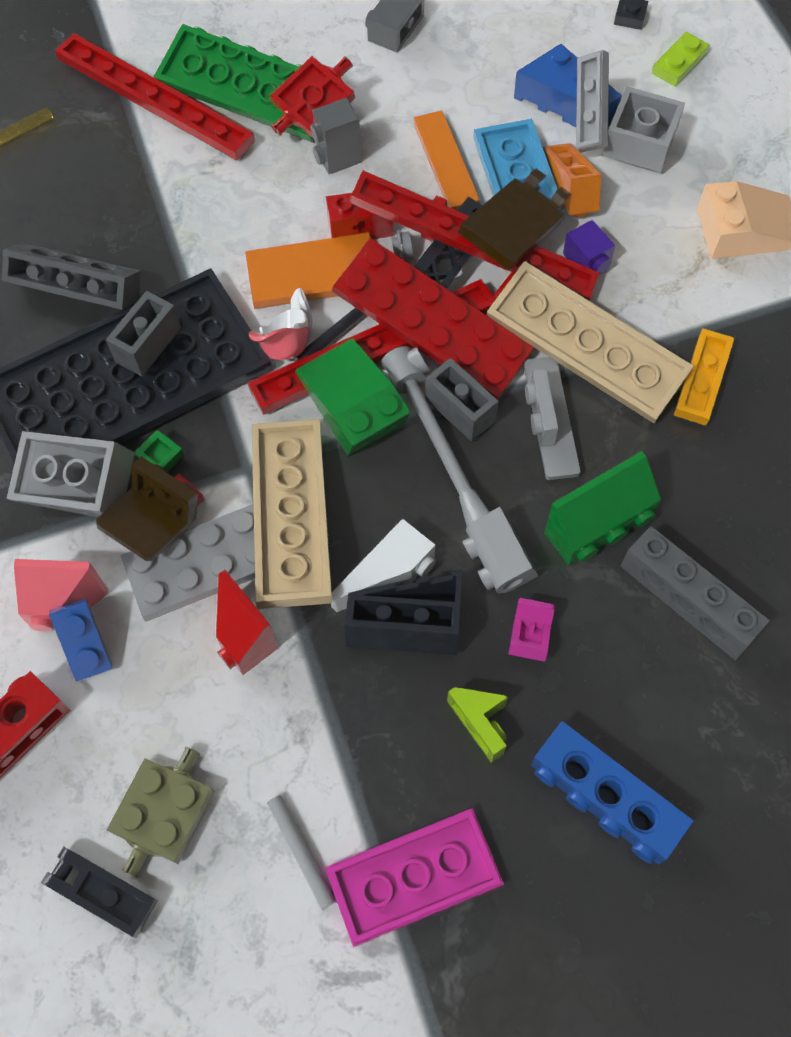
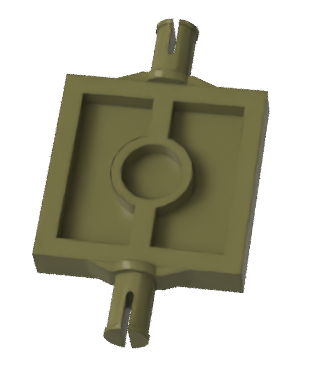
[107,747,215,878]

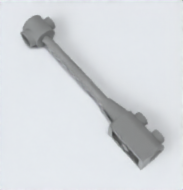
[381,346,538,593]

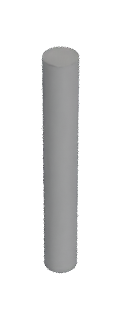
[267,795,336,910]

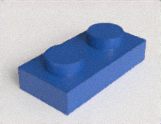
[49,598,113,682]

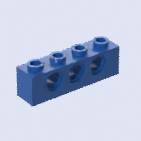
[531,721,693,865]

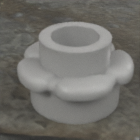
[391,230,414,261]

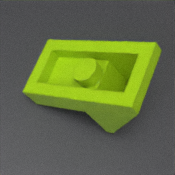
[447,687,508,763]

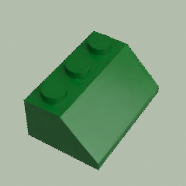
[544,451,661,566]

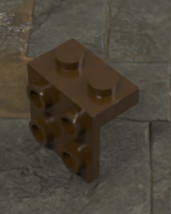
[96,456,198,561]

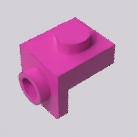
[508,598,555,662]

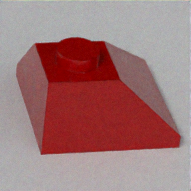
[216,569,278,675]

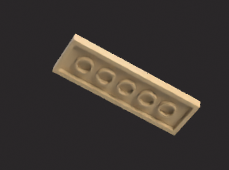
[487,261,694,423]
[252,419,332,609]

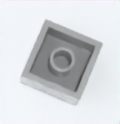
[603,86,685,173]

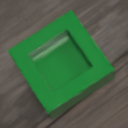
[134,430,184,473]

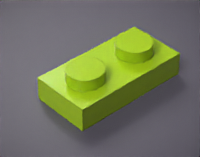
[652,31,710,87]

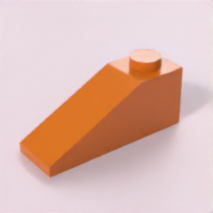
[543,143,602,217]

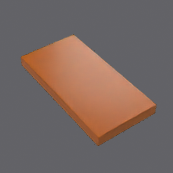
[245,232,370,309]

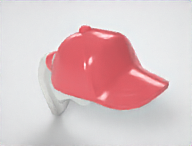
[249,288,313,361]

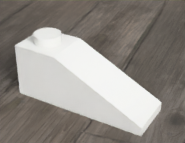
[331,519,436,612]

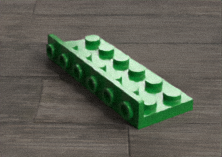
[153,24,313,142]

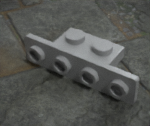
[524,357,580,480]

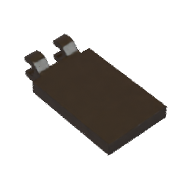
[458,168,571,271]

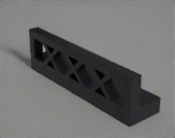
[413,196,482,289]

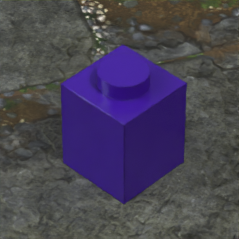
[563,220,615,274]

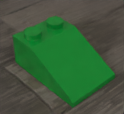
[295,338,411,456]

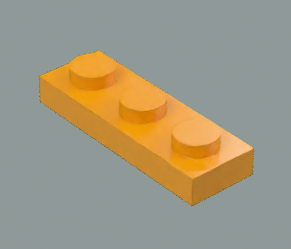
[674,328,734,426]

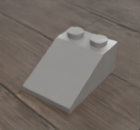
[7,431,135,517]

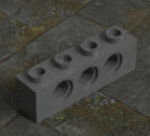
[2,243,141,310]
[620,526,770,661]

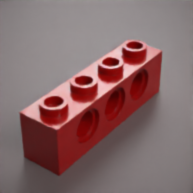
[0,671,71,778]

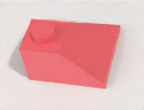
[14,559,108,632]

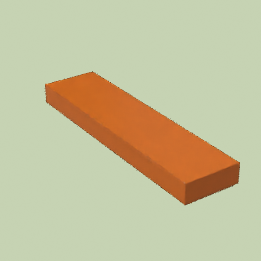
[414,110,480,211]

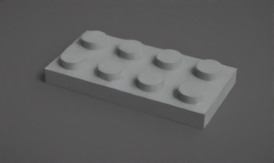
[120,504,255,622]

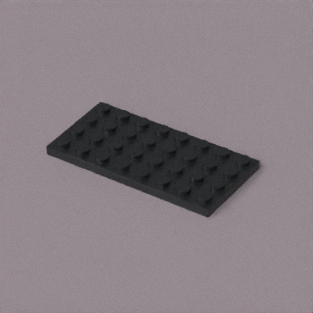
[0,268,272,464]

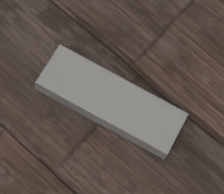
[576,50,609,153]

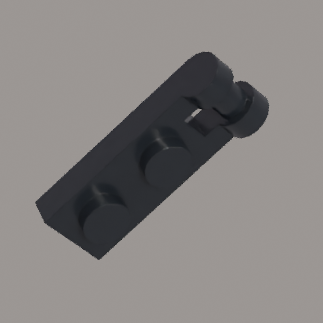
[41,846,158,938]

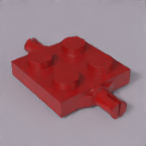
[270,56,356,138]

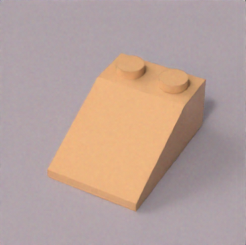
[697,181,791,259]

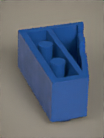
[514,44,622,127]

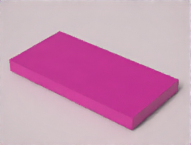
[325,808,504,948]

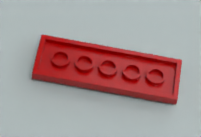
[332,238,534,400]

